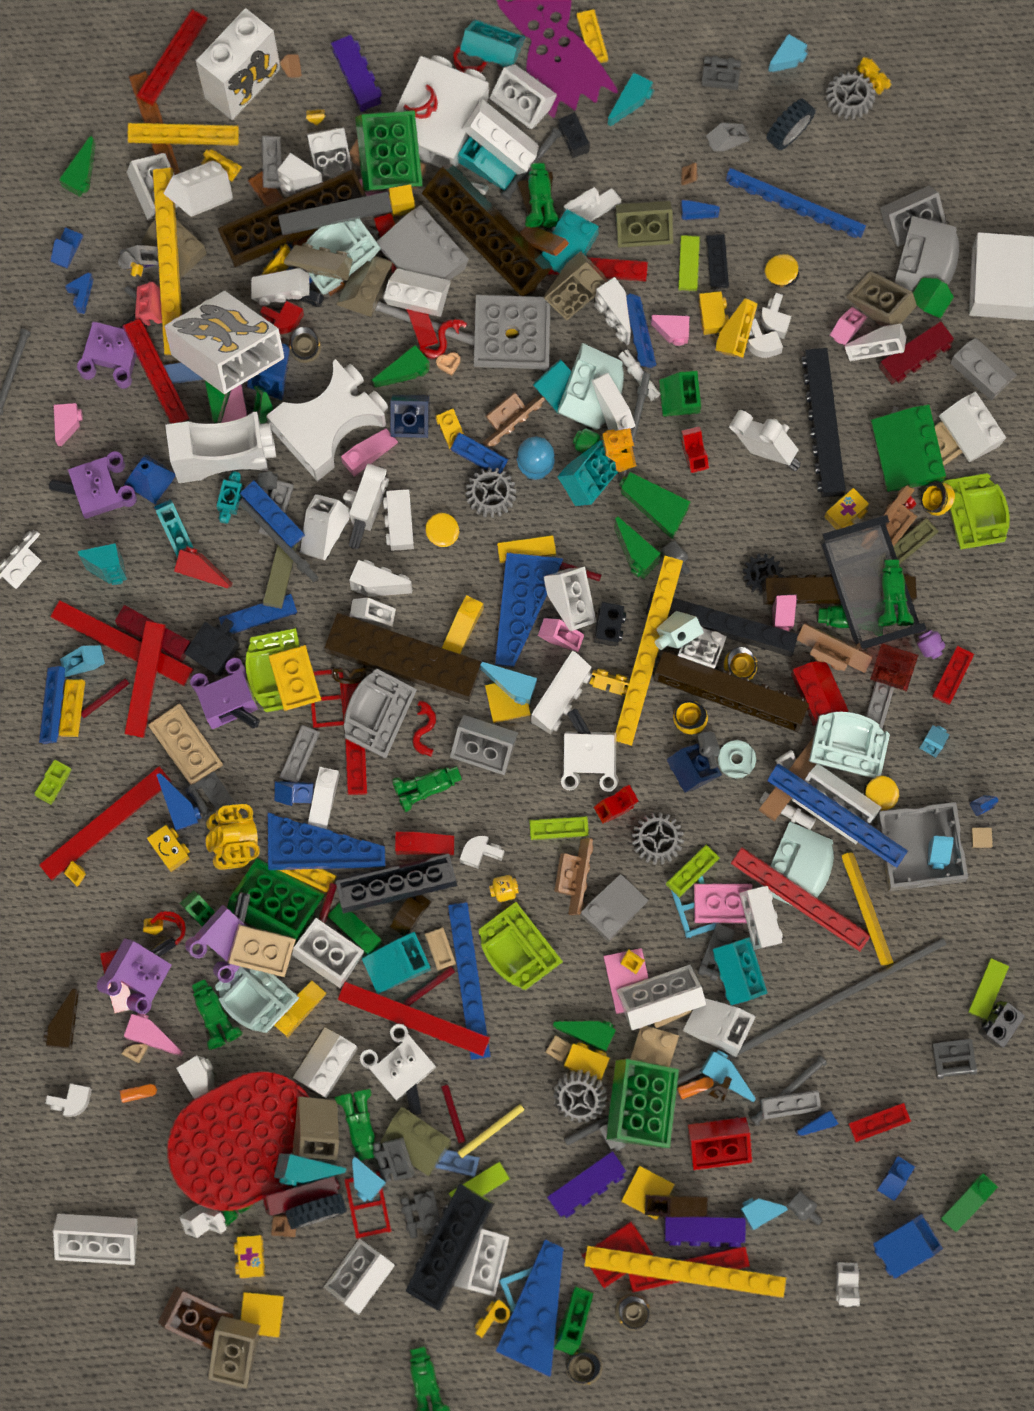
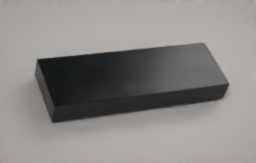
[706,234,729,289]

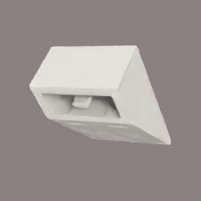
[307,127,352,182]
[595,277,631,345]
[300,494,350,560]
[349,560,413,597]
[678,626,727,669]
[683,998,756,1057]

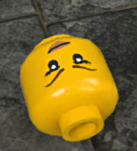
[489,875,519,902]

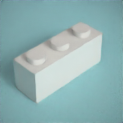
[251,268,309,305]
[383,489,414,551]
[739,886,783,950]

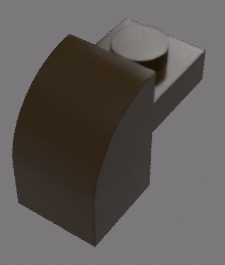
[390,895,432,936]

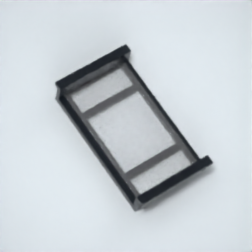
[820,515,927,650]

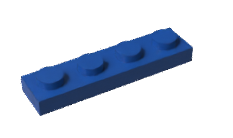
[626,294,657,368]
[240,481,305,548]
[219,594,297,634]
[39,666,65,744]

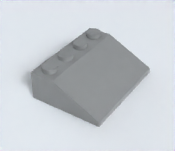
[377,205,469,280]

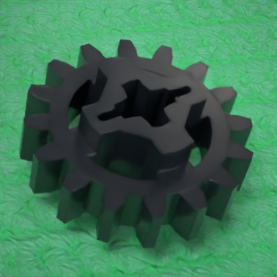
[742,553,784,595]

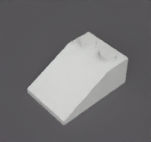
[544,567,596,631]
[177,1056,215,1099]

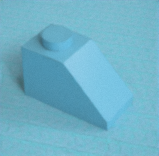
[769,34,808,72]
[60,646,105,677]
[920,725,950,758]
[927,836,954,869]
[352,1157,386,1202]
[740,1198,788,1230]

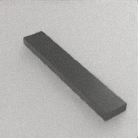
[279,192,392,235]

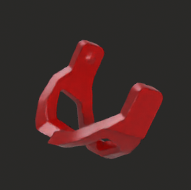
[453,46,487,73]
[403,84,438,119]
[150,911,186,945]

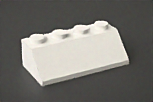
[462,99,538,174]
[164,161,233,217]
[531,651,592,734]
[792,764,882,844]
[617,965,706,1030]
[53,1214,138,1265]

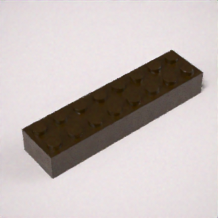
[421,164,553,296]
[217,169,366,268]
[324,613,482,702]
[654,651,809,732]

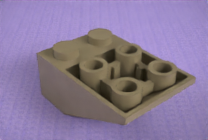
[544,251,607,320]
[292,1097,339,1160]

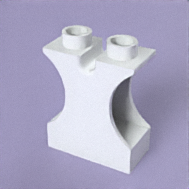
[266,359,388,482]
[165,412,276,483]

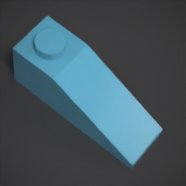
[481,662,537,705]
[700,1050,756,1102]

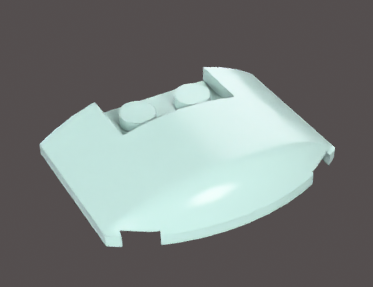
[306,219,381,295]
[557,343,624,430]
[809,712,890,778]
[762,822,834,906]
[215,967,299,1033]

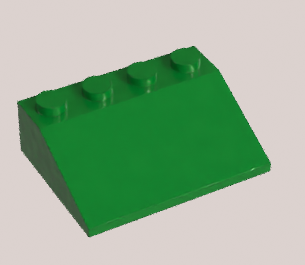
[355,111,423,192]
[871,405,946,492]
[227,858,325,948]
[606,1059,679,1148]

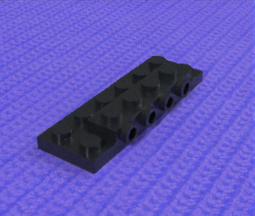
[336,854,457,914]
[405,1184,495,1311]

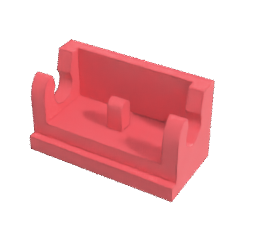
[135,282,162,326]

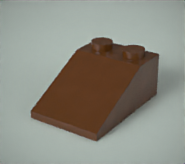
[158,1286,234,1350]

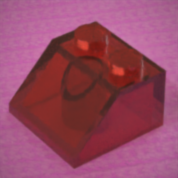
[870,644,918,692]

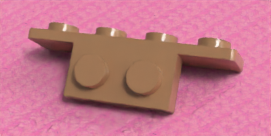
[483,393,545,447]
[861,485,917,549]
[797,623,873,673]
[554,838,593,916]

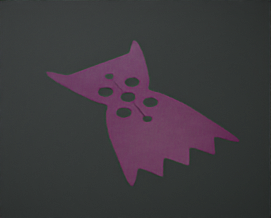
[497,0,618,118]

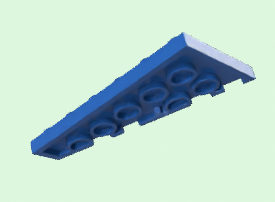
[495,553,563,667]
[268,813,385,870]
[495,1240,563,1377]

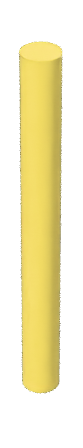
[457,1104,524,1158]

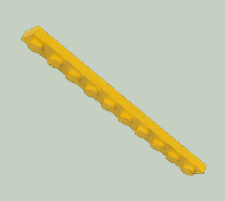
[153,168,182,355]
[616,556,683,746]
[584,1246,786,1298]

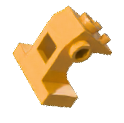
[602,428,636,472]

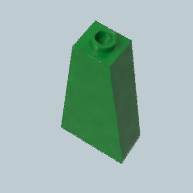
[619,472,691,539]

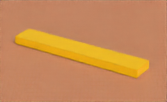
[128,123,239,145]
[842,853,894,965]

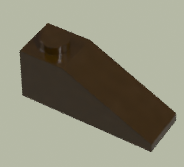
[43,989,79,1050]

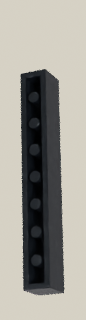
[801,347,846,498]
[645,591,799,657]

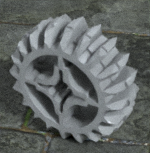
[826,71,875,120]
[465,467,516,518]
[632,812,684,865]
[553,1070,607,1123]

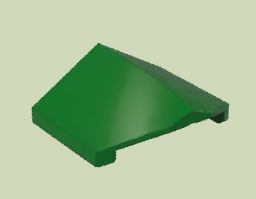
[913,277,954,318]
[253,385,274,424]

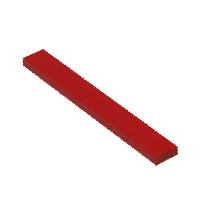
[374,213,438,349]
[50,600,193,686]
[39,766,172,880]
[730,847,870,952]
[338,982,490,1056]

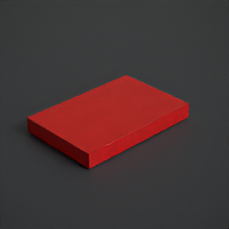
[582,1222,653,1289]

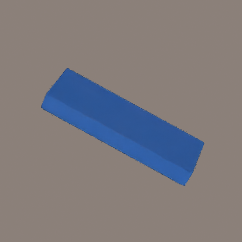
[450,432,508,474]

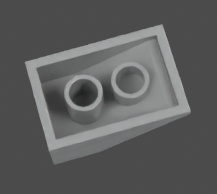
[580,874,649,943]

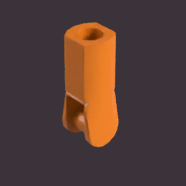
[677,1077,713,1100]
[120,1084,157,1103]

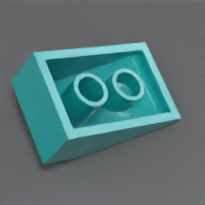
[542,209,599,274]
[274,1154,346,1186]

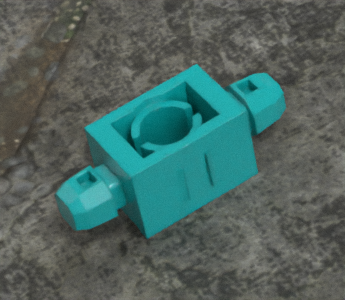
[216,471,243,524]

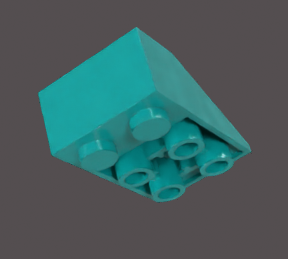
[458,136,517,191]
[557,440,619,506]
[362,932,431,994]

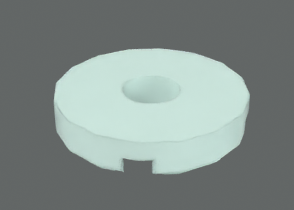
[717,740,756,779]

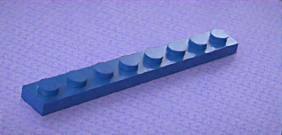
[726,168,866,238]
[767,763,908,868]
[448,903,490,1060]

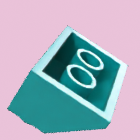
[460,19,525,68]
[78,543,127,585]
[713,937,768,1006]

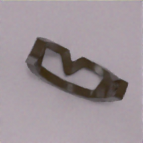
[331,666,366,684]
[708,1076,732,1102]

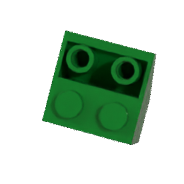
[659,371,701,417]

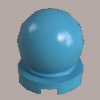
[517,436,555,480]

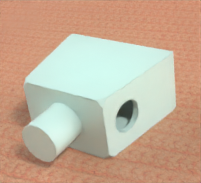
[655,611,704,650]

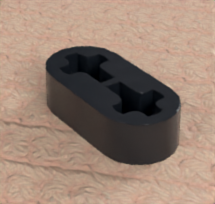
[296,290,324,307]

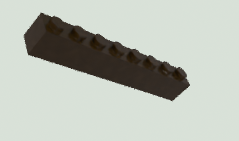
[762,573,917,605]

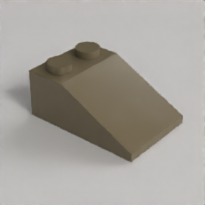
[847,271,917,327]
[208,1316,260,1388]

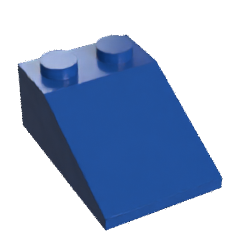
[157,774,202,831]

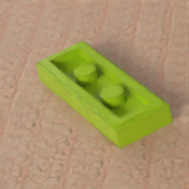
[679,236,700,291]
[529,816,589,840]
[665,845,720,898]
[968,958,1009,1020]
[449,1162,510,1198]

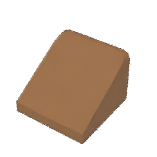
[280,54,302,78]
[271,1215,296,1237]

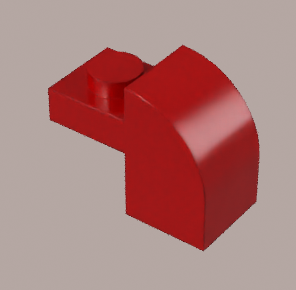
[260,301,304,334]
[681,426,709,473]
[593,785,639,824]

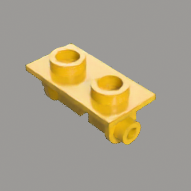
[856,57,892,95]
[201,149,242,182]
[261,244,291,276]
[589,669,630,696]

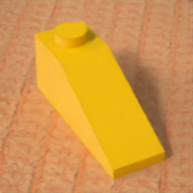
[715,299,757,358]
[442,595,484,654]
[274,981,327,1038]

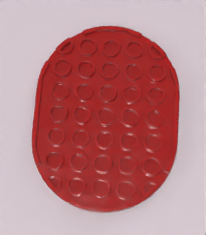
[167,1072,312,1211]

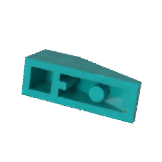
[608,72,654,126]
[154,499,194,558]

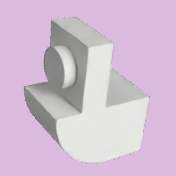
[761,293,791,339]
[747,319,783,358]
[460,836,504,869]
[46,1084,92,1117]
[179,1205,227,1238]
[836,1262,860,1307]

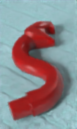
[419,319,467,359]
[412,701,436,757]

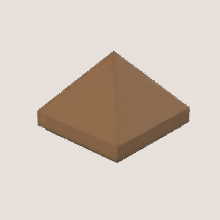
[681,163,698,185]

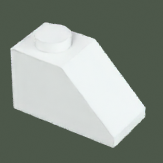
[350,598,396,627]

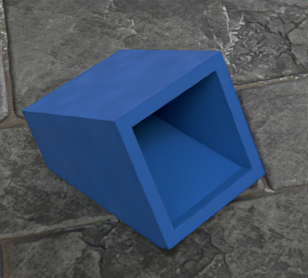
[873,1214,943,1279]

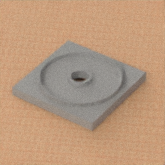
[474,295,550,369]

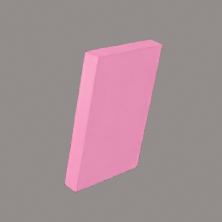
[694,884,752,923]
[604,948,649,1014]

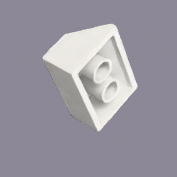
[489,64,557,129]
[127,153,179,220]
[277,153,322,198]
[384,269,451,317]
[939,392,1006,462]
[292,918,364,988]
[293,1028,358,1098]
[454,1229,509,1296]
[324,1238,395,1314]

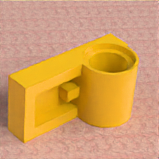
[435,409,464,451]
[475,1300,510,1338]

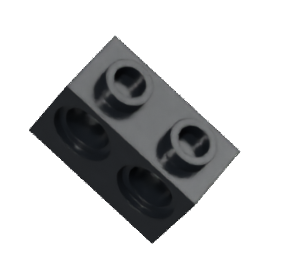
[558,112,590,159]
[593,602,626,647]
[978,1001,1025,1048]

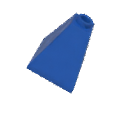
[247,343,290,401]
[124,454,176,504]

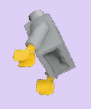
[118,245,159,277]

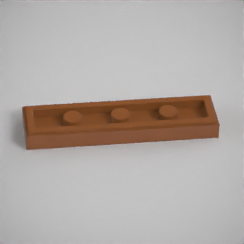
[520,226,569,256]

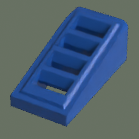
[681,200,720,220]
[970,795,998,816]
[796,1111,838,1137]

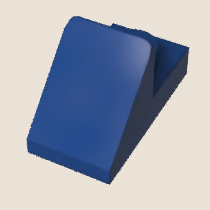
[51,228,83,269]
[65,273,93,314]
[275,781,314,806]
[877,1156,915,1201]

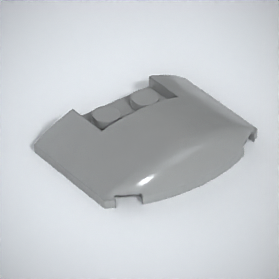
[894,216,959,292]
[344,669,417,758]

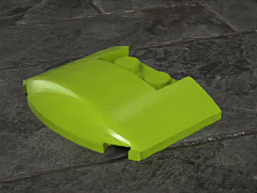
[943,473,1010,550]
[246,628,300,713]
[479,902,563,990]

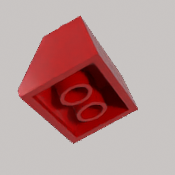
[791,661,849,726]
[688,1117,752,1171]

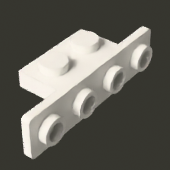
[551,187,621,231]
[0,530,41,589]

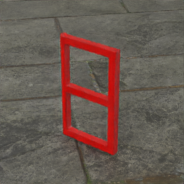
[311,668,344,728]
[344,1172,391,1239]

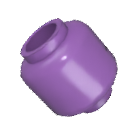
[917,629,945,659]

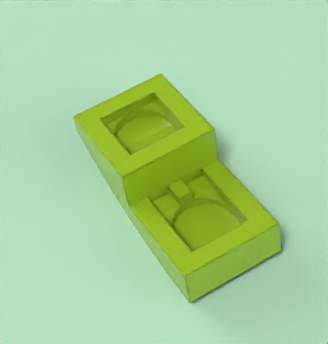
[35,760,71,805]

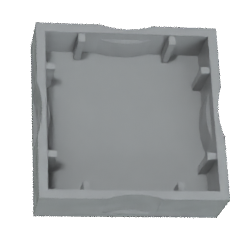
[877,802,968,891]

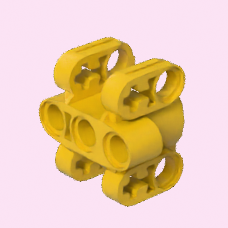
[206,804,260,870]

